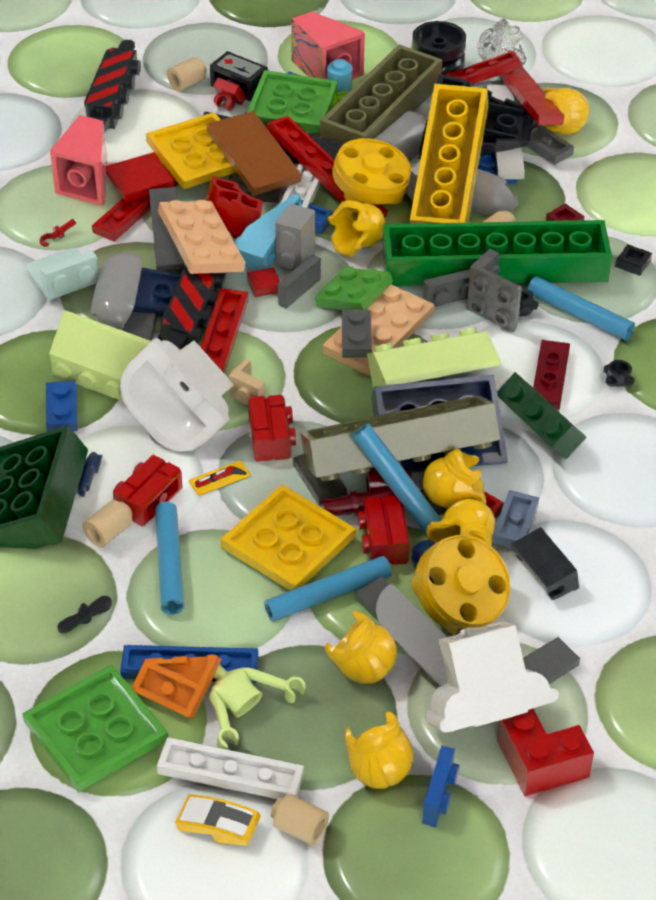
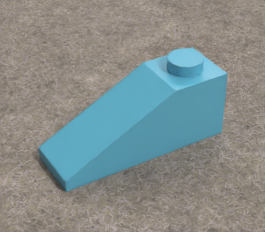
[234,194,302,270]

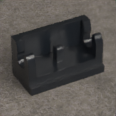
[511,527,579,600]

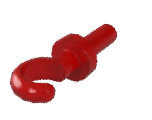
[39,219,76,247]

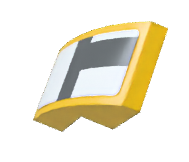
[175,794,261,846]

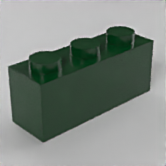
[497,372,587,459]

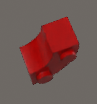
[205,176,263,239]

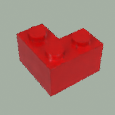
[497,708,594,797]

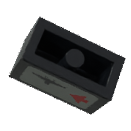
[210,51,268,102]

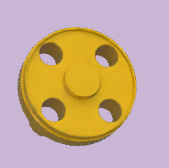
[332,138,411,205]
[411,535,511,635]

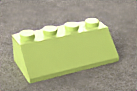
[49,310,151,401]
[367,327,501,388]

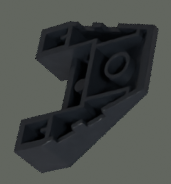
[418,74,534,159]

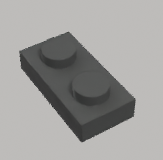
[527,123,574,165]
[423,269,470,307]
[342,309,372,358]

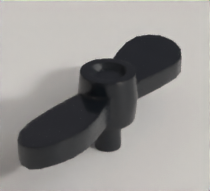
[57,596,112,633]

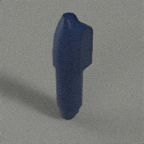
[77,452,103,496]

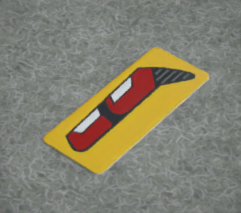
[188,460,251,496]

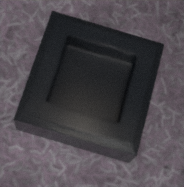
[615,244,653,276]

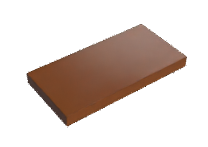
[207,111,302,196]

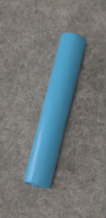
[528,276,635,341]
[351,423,442,536]
[155,502,184,615]
[264,556,392,622]

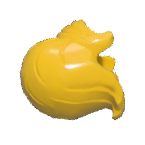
[543,87,590,135]
[328,200,386,258]
[423,449,487,508]
[426,499,495,556]
[324,611,397,684]
[345,712,414,789]

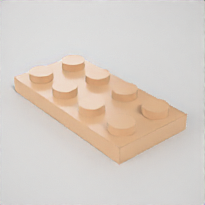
[158,200,246,274]
[323,284,434,377]

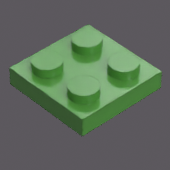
[315,267,393,310]

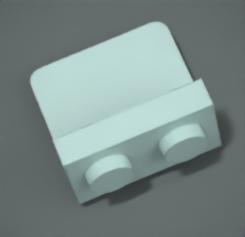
[27,248,99,301]

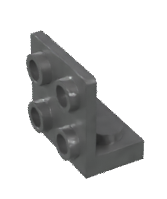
[467,249,522,332]

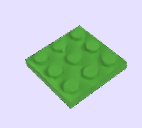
[247,70,338,134]
[22,664,168,793]

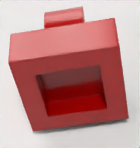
[213,78,246,111]

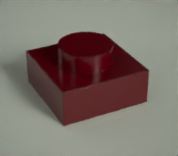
[546,203,585,221]

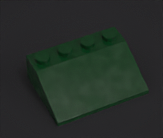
[0,425,88,549]

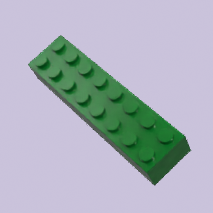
[383,220,612,286]

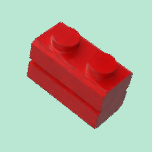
[248,395,296,462]
[113,454,183,527]
[358,495,410,565]

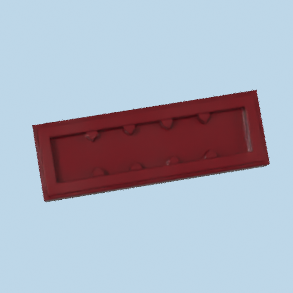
[533,340,570,411]

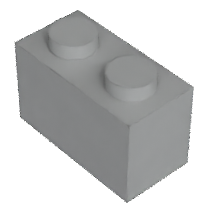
[275,203,315,270]

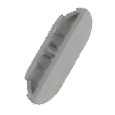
[375,111,427,162]
[471,169,518,216]
[91,252,143,330]
[376,583,448,686]

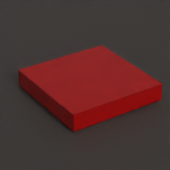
[105,152,175,203]

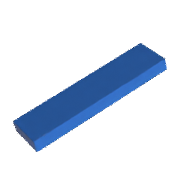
[120,645,259,683]

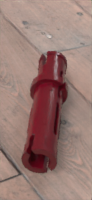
[323,483,416,517]

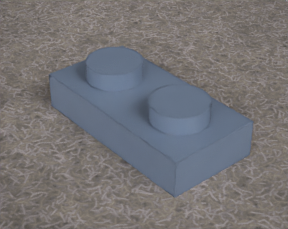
[492,490,540,548]

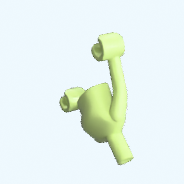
[209,664,306,750]

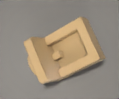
[228,359,265,405]

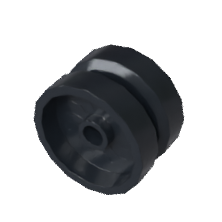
[412,21,466,75]

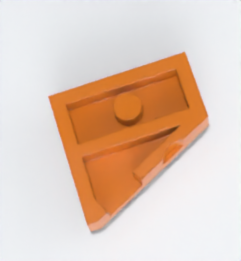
[132,655,222,719]

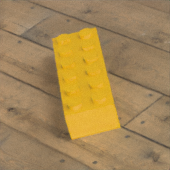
[410,84,488,224]

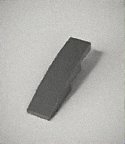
[149,187,184,270]

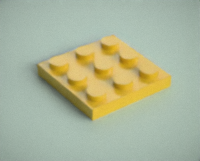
[146,112,236,190]
[220,484,356,591]

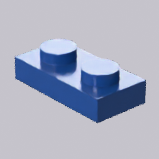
[46,381,78,432]
[422,745,460,827]

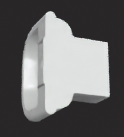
[120,338,234,452]
[425,622,559,733]

